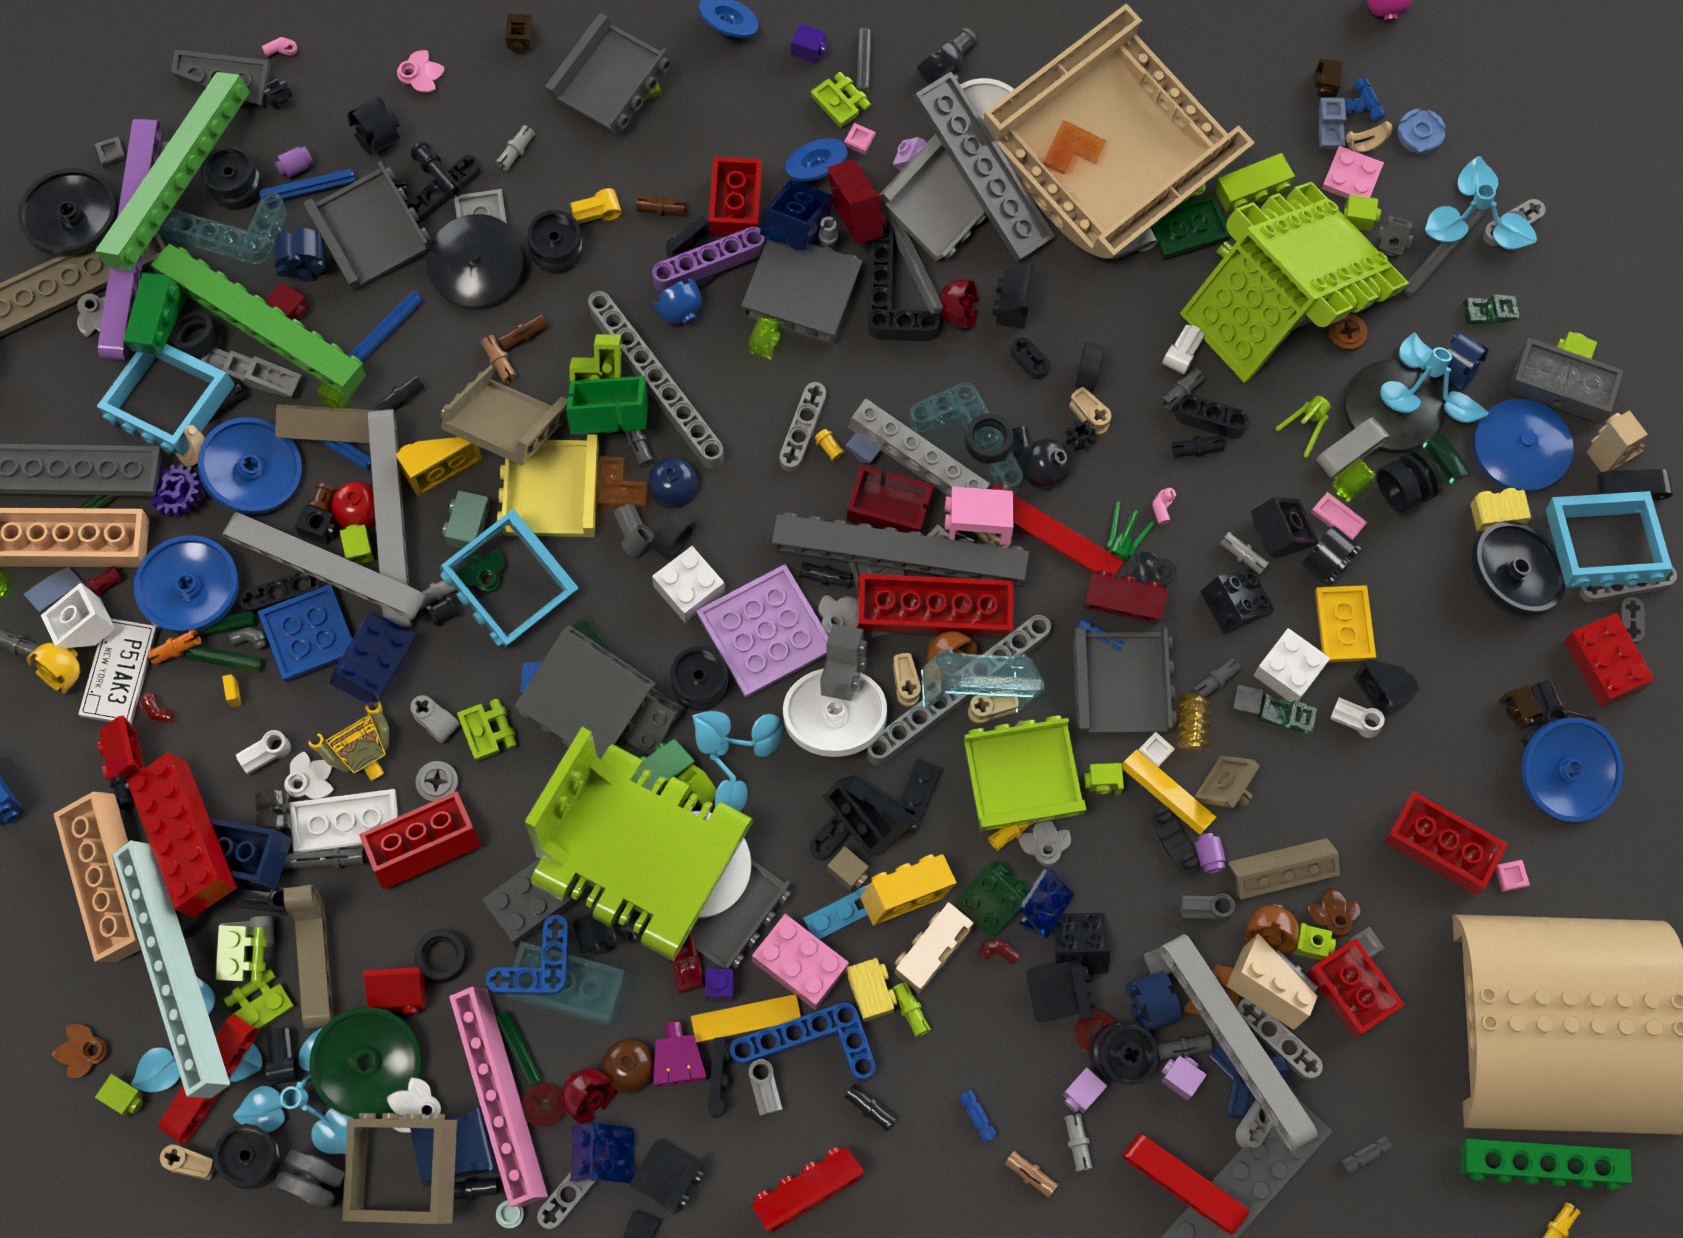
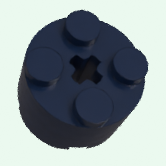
[274,228,325,282]
[1439,330,1489,390]
[1125,971,1181,1032]

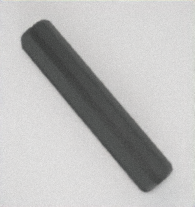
[856,28,871,93]

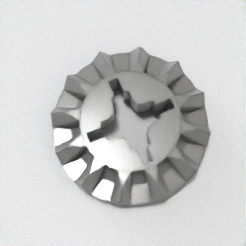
[416,761,458,802]

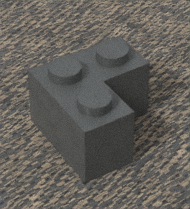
[820,624,867,701]

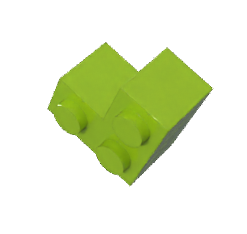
[569,334,622,381]

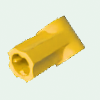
[570,188,622,224]

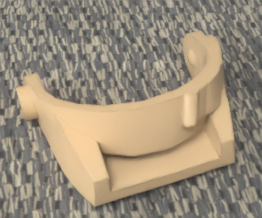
[1345,121,1392,153]
[173,425,205,467]

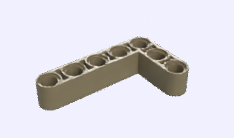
[284,885,333,1030]

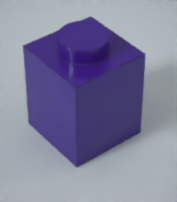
[791,23,829,64]
[705,969,733,1002]

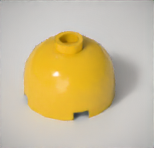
[26,642,80,694]

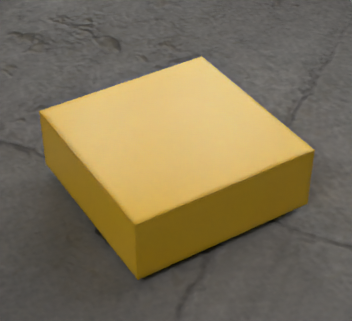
[222,674,241,708]

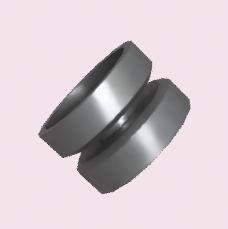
[273,1149,345,1210]

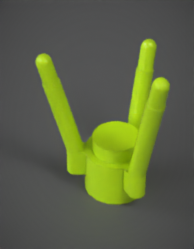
[1276,396,1331,458]

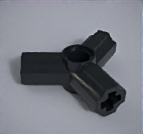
[1521,680,1597,748]

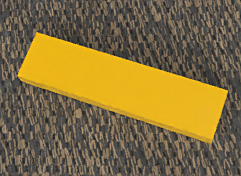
[1122,749,1216,835]
[691,994,801,1044]

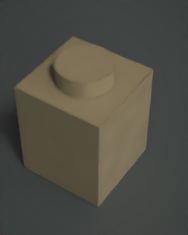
[827,846,869,892]

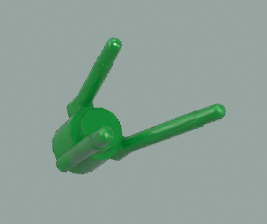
[1106,501,1154,560]

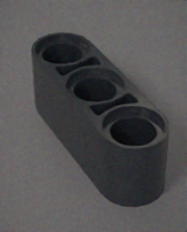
[1175,394,1249,439]
[1597,469,1673,501]

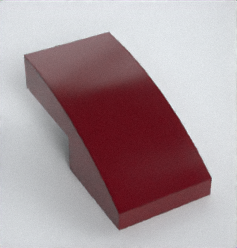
[669,932,705,994]

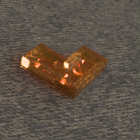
[1042,120,1106,175]
[595,456,648,509]

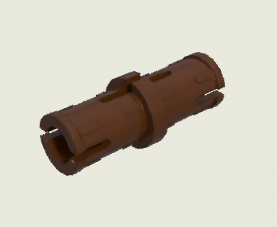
[636,195,686,216]
[498,314,548,351]

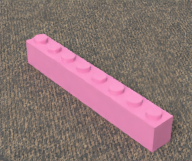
[449,986,548,1207]

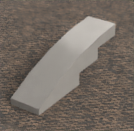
[201,347,301,398]

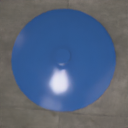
[1472,399,1574,494]
[198,417,302,515]
[134,535,239,634]
[1521,718,1623,822]

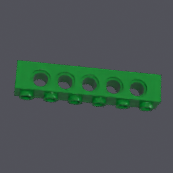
[1459,1139,1632,1190]

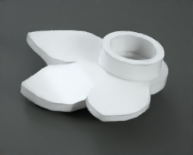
[284,752,333,799]
[387,1078,441,1132]

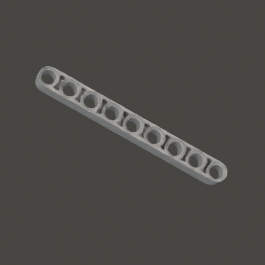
[588,291,724,469]
[368,409,412,629]
[222,512,426,620]
[867,615,1051,766]
[1160,934,1318,1151]

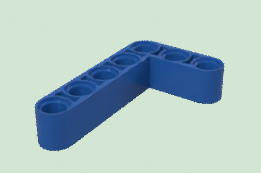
[730,1003,875,1083]

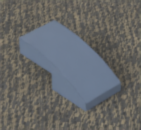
[1319,98,1346,150]
[24,567,84,615]

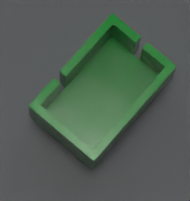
[566,376,648,435]

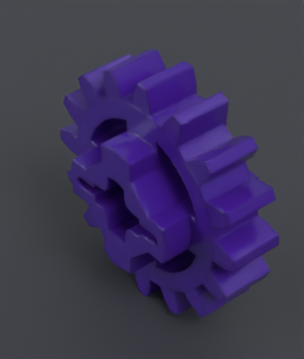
[149,464,204,518]

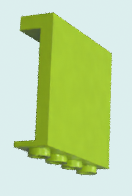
[963,716,1086,832]

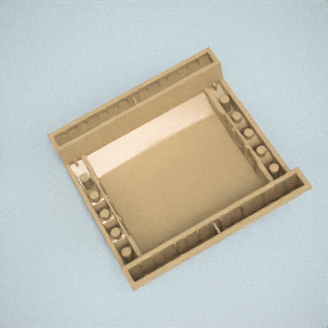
[984,3,1255,258]
[1452,914,1683,1135]

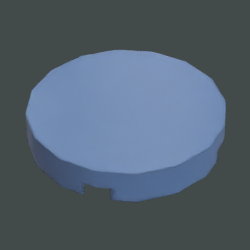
[1397,109,1446,154]

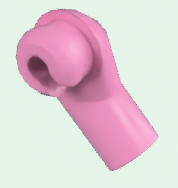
[261,37,298,57]
[1152,488,1176,525]

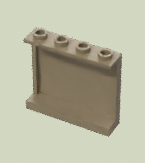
[440,365,568,465]

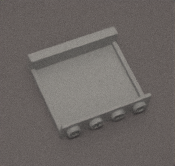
[880,134,986,261]

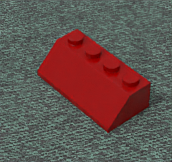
[359,791,481,890]
[751,1147,864,1236]

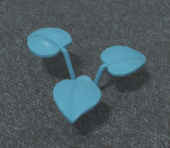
[1425,156,1537,250]
[1380,333,1489,423]
[692,711,784,812]
[131,976,262,1093]
[233,1028,354,1154]

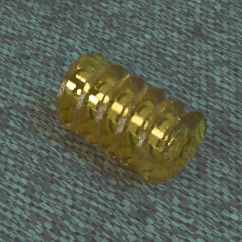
[1177,693,1212,751]

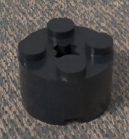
[347,97,400,155]
[1302,526,1362,587]

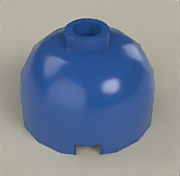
[652,278,702,325]

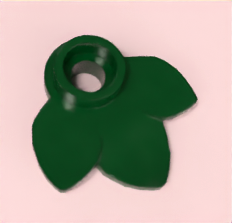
[456,547,505,593]

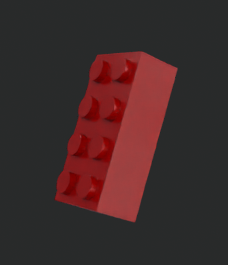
[1383,791,1508,895]

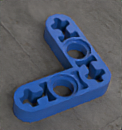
[486,915,569,995]

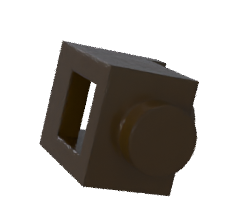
[505,14,533,53]
[1314,58,1343,98]
[1499,685,1542,728]

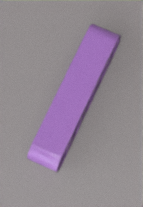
[652,227,765,292]

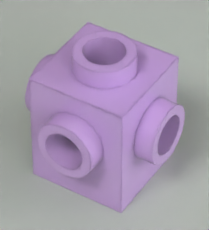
[892,137,926,171]

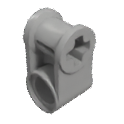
[410,695,460,744]

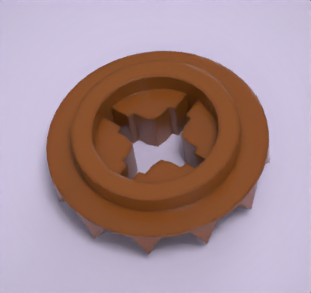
[1328,313,1368,351]

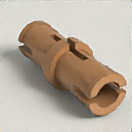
[481,335,517,384]
[1004,1150,1059,1199]

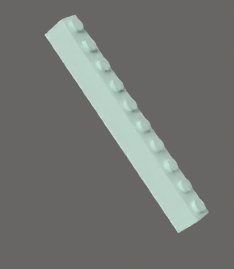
[112,841,230,1098]

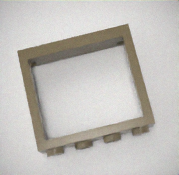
[342,1113,457,1224]

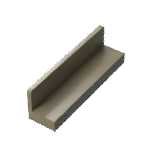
[275,404,378,443]
[1228,838,1341,900]

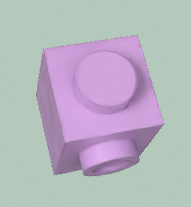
[1161,1055,1207,1101]
[1062,1067,1107,1114]

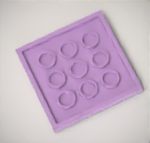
[696,564,829,699]

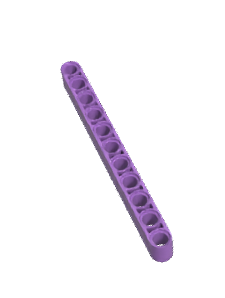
[98,119,161,360]

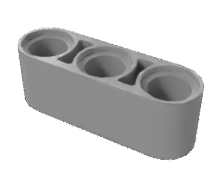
[1316,417,1390,480]

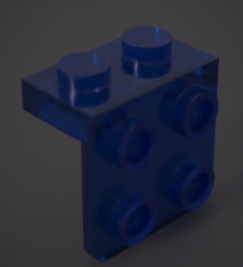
[1019,868,1075,938]
[571,1122,635,1184]

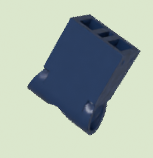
[410,1106,500,1188]

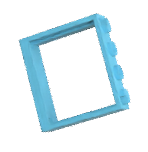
[97,344,235,456]
[1546,491,1673,589]
[440,509,578,648]

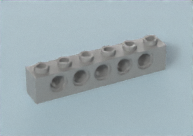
[848,399,990,497]

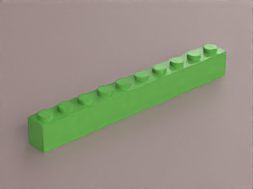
[95,72,250,272]
[151,243,366,398]

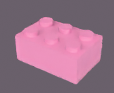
[752,914,849,1011]

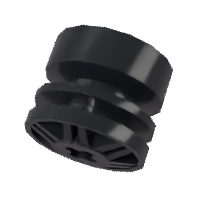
[1376,448,1443,515]

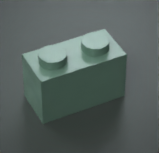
[442,491,490,551]

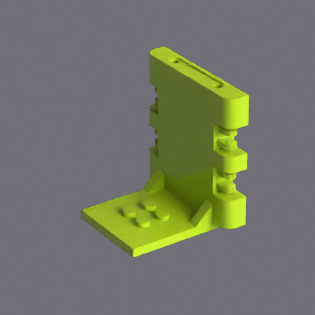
[1180,182,1409,383]
[525,727,753,962]

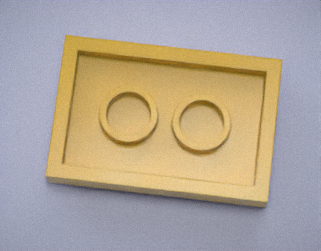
[1315,585,1376,663]

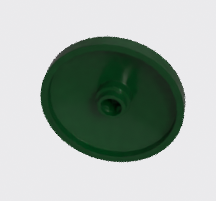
[309,1007,421,1118]

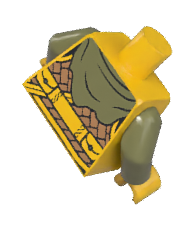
[308,701,390,781]

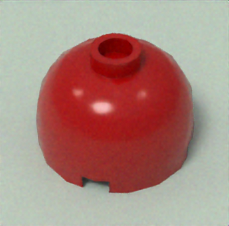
[331,481,376,530]

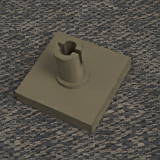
[1194,755,1260,808]

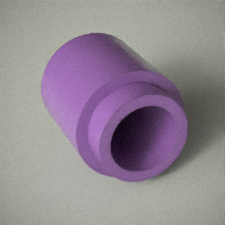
[275,146,313,178]
[1194,833,1226,874]

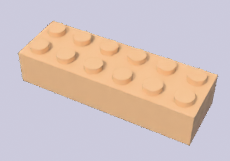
[0,508,150,567]
[54,792,141,963]

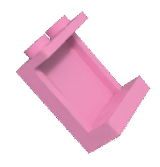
[945,486,1013,545]

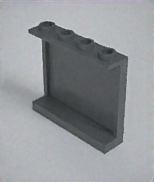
[545,13,673,135]
[303,161,431,292]
[741,231,862,346]
[514,625,656,760]
[1072,628,1177,734]
[691,859,792,970]

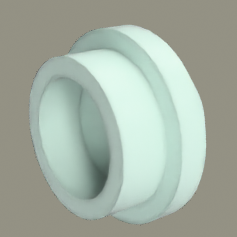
[496,1200,524,1229]

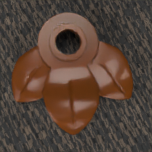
[52,1024,107,1078]

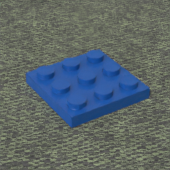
[258,584,358,682]

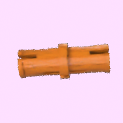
[148,629,201,665]

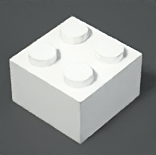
[652,546,725,623]
[1253,628,1330,706]

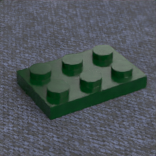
[1151,195,1231,259]

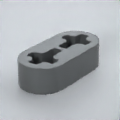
[1618,597,1645,645]

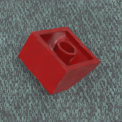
[97,715,144,782]
[363,967,426,1015]

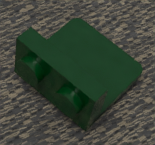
[956,860,1034,937]

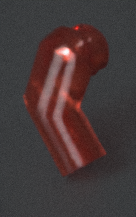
[140,692,174,723]
[978,940,1020,964]

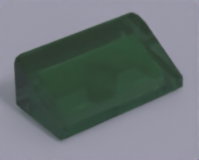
[1423,433,1472,484]

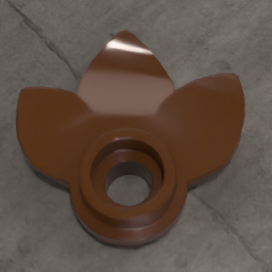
[1307,888,1361,938]

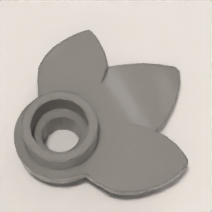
[77,294,105,337]
[818,595,857,636]
[1018,820,1071,867]

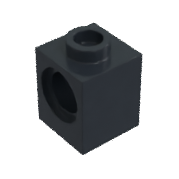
[294,504,338,545]

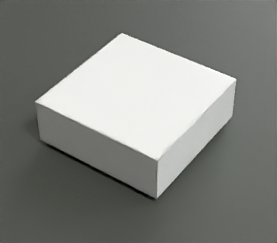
[1138,732,1175,767]

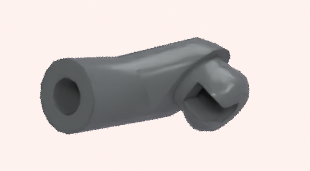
[229,627,267,649]

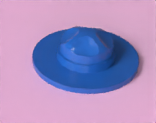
[698,0,759,38]
[785,139,848,181]

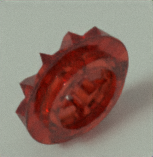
[1074,1010,1114,1052]
[522,1083,565,1127]

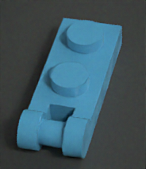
[803,885,869,941]

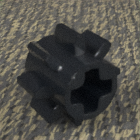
[263,78,293,109]
[1065,420,1096,452]

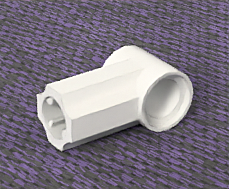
[1162,325,1205,375]
[1330,698,1385,738]
[236,730,291,775]

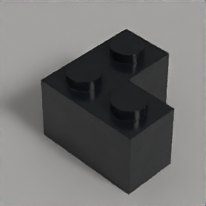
[572,905,651,955]

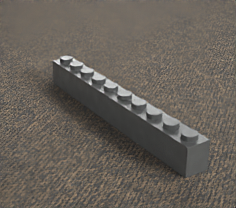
[772,513,1029,588]

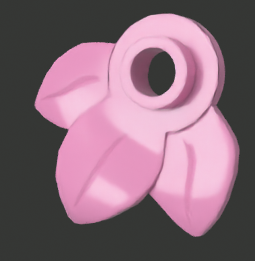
[397,50,445,93]

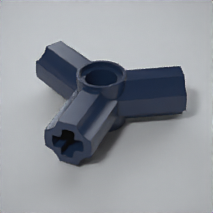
[1207,1044,1289,1120]

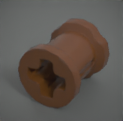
[308,482,336,512]

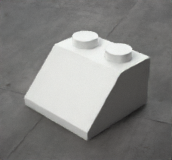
[41,583,115,648]

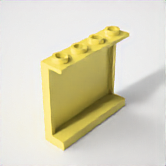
[497,434,599,537]

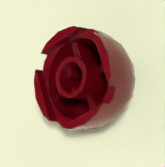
[939,279,979,328]
[561,1068,615,1124]

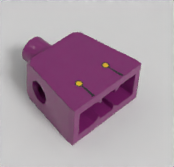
[654,1022,707,1088]

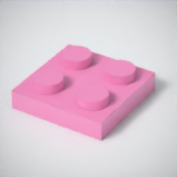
[1322,146,1384,199]

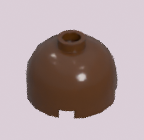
[601,1039,655,1095]

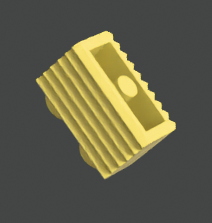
[1470,488,1531,531]
[846,958,897,1022]

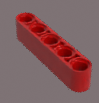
[158,1014,258,1145]
[1122,1133,1249,1236]

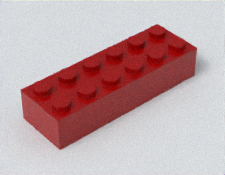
[856,574,1013,638]
[127,752,237,917]

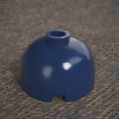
[648,457,698,509]

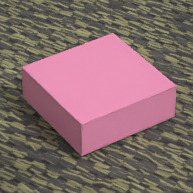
[844,123,876,155]
[1495,860,1530,892]

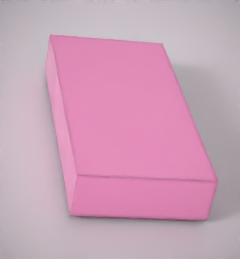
[1311,492,1367,540]

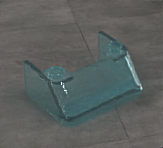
[921,650,1045,713]

